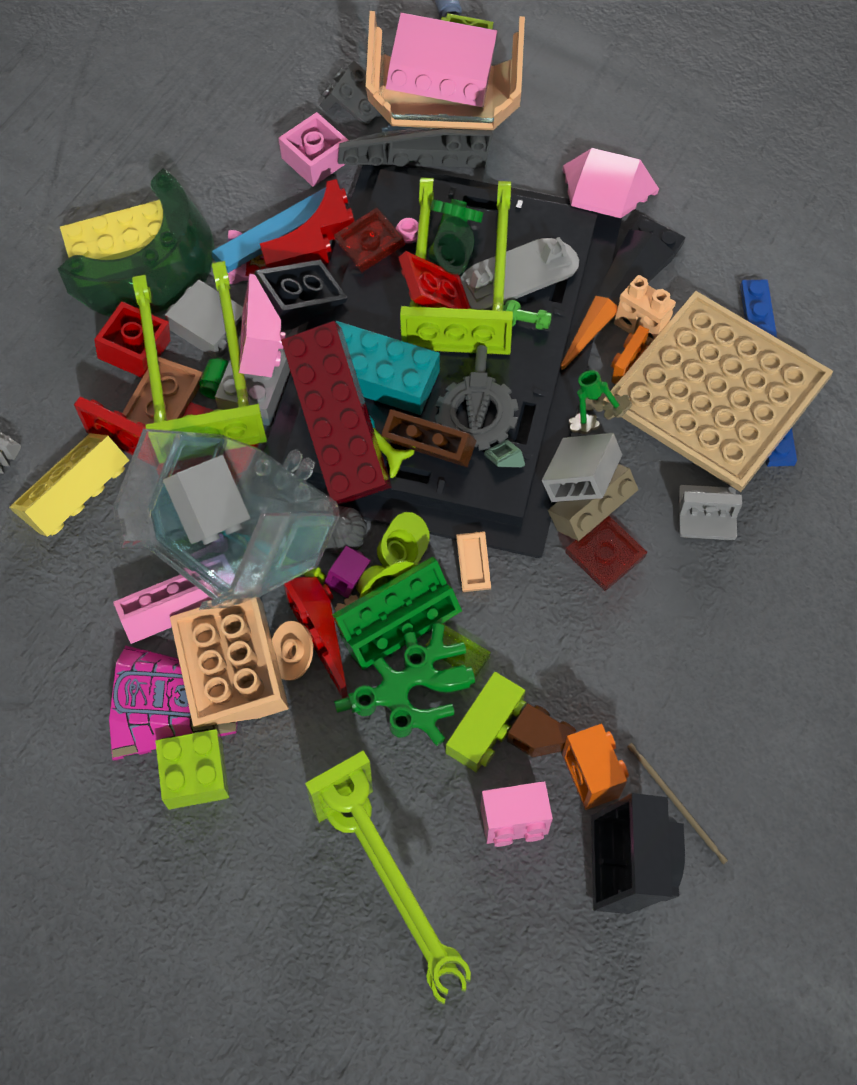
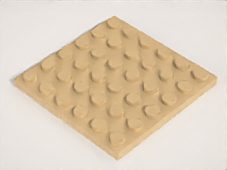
[603,291,833,492]

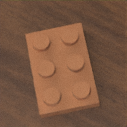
[122,356,203,425]

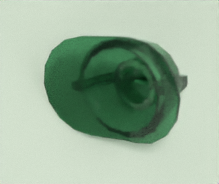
[428,217,474,275]

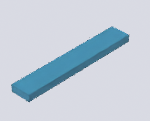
[212,187,347,273]

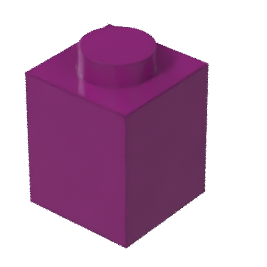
[324,546,371,599]

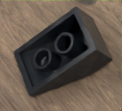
[254,260,348,331]

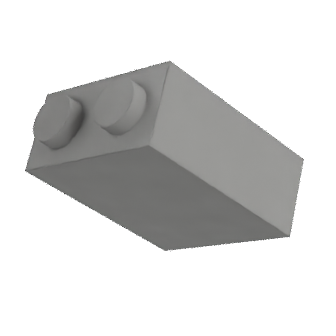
[165,280,243,359]
[542,433,622,502]
[163,455,251,545]

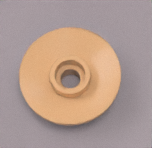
[272,621,313,680]

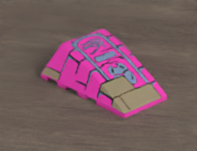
[109,646,237,761]

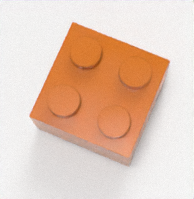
[562,723,629,810]

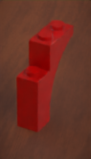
[260,179,355,269]

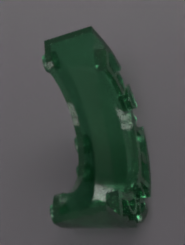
[58,168,215,317]

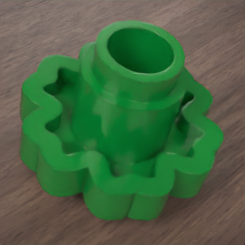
[430,199,483,240]

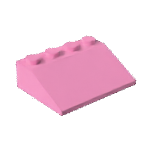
[386,13,497,107]

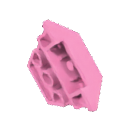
[562,148,659,218]

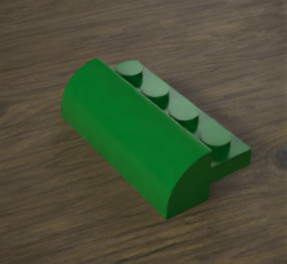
[332,557,462,670]

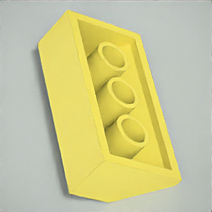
[9,433,130,537]

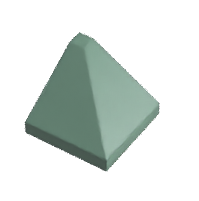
[484,440,525,467]

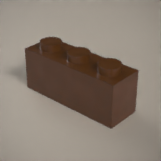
[381,409,476,467]

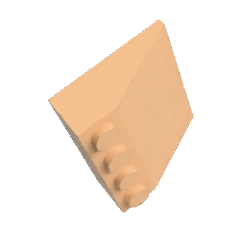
[170,590,289,728]

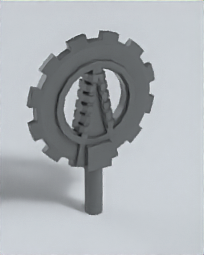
[435,345,518,450]

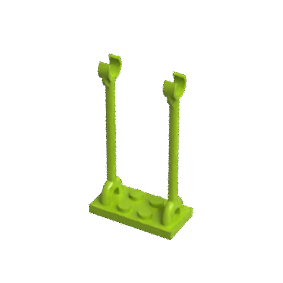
[400,178,513,355]
[132,261,267,462]
[305,750,471,1005]

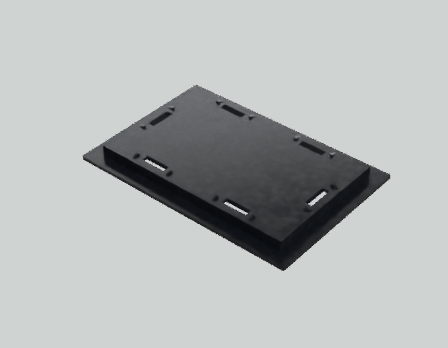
[251,165,623,558]

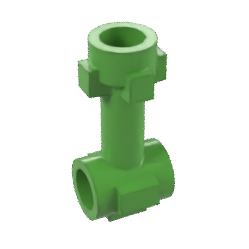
[503,300,552,329]

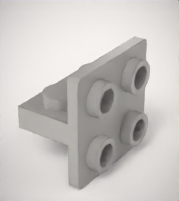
[679,485,742,540]

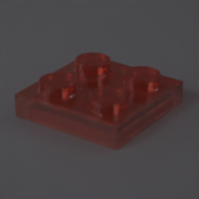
[334,208,406,272]
[565,516,647,591]

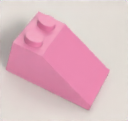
[239,274,285,377]

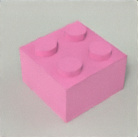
[279,112,349,187]
[480,781,553,847]

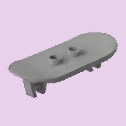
[460,237,579,310]

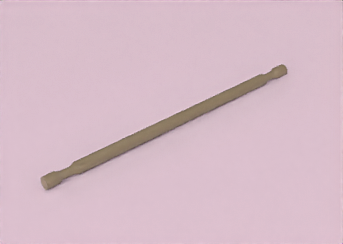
[627,743,728,865]

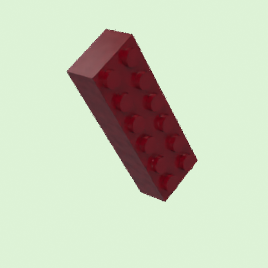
[281,321,392,505]

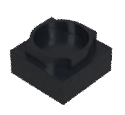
[591,793,685,914]

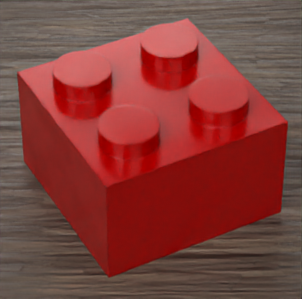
[94,301,171,378]

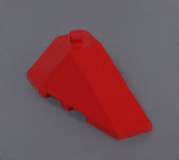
[283,577,348,699]

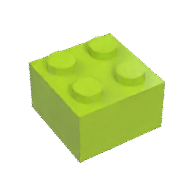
[155,729,230,810]

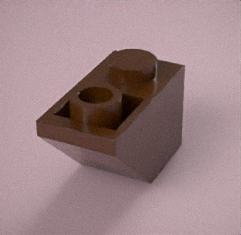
[507,703,576,758]

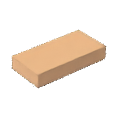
[457,531,491,592]

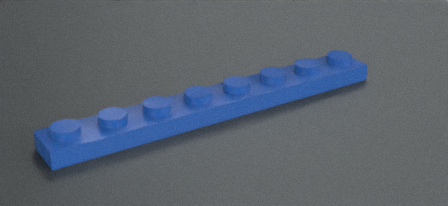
[740,279,797,467]

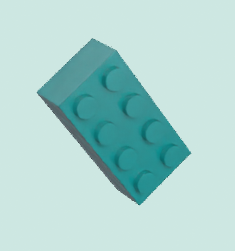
[336,321,440,415]

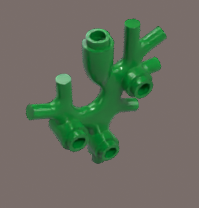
[334,623,475,746]

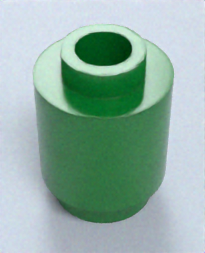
[199,358,229,399]

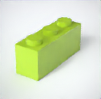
[446,671,527,773]

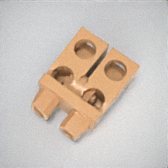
[614,275,676,346]

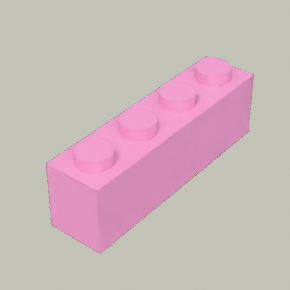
[113,557,239,644]

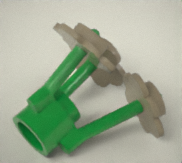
[569,370,632,434]

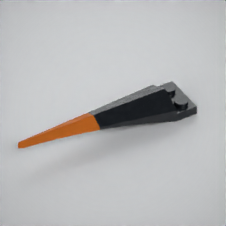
[561,215,686,370]

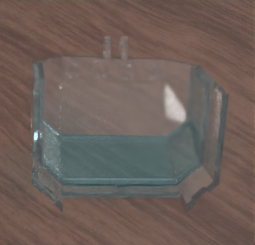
[113,429,340,610]

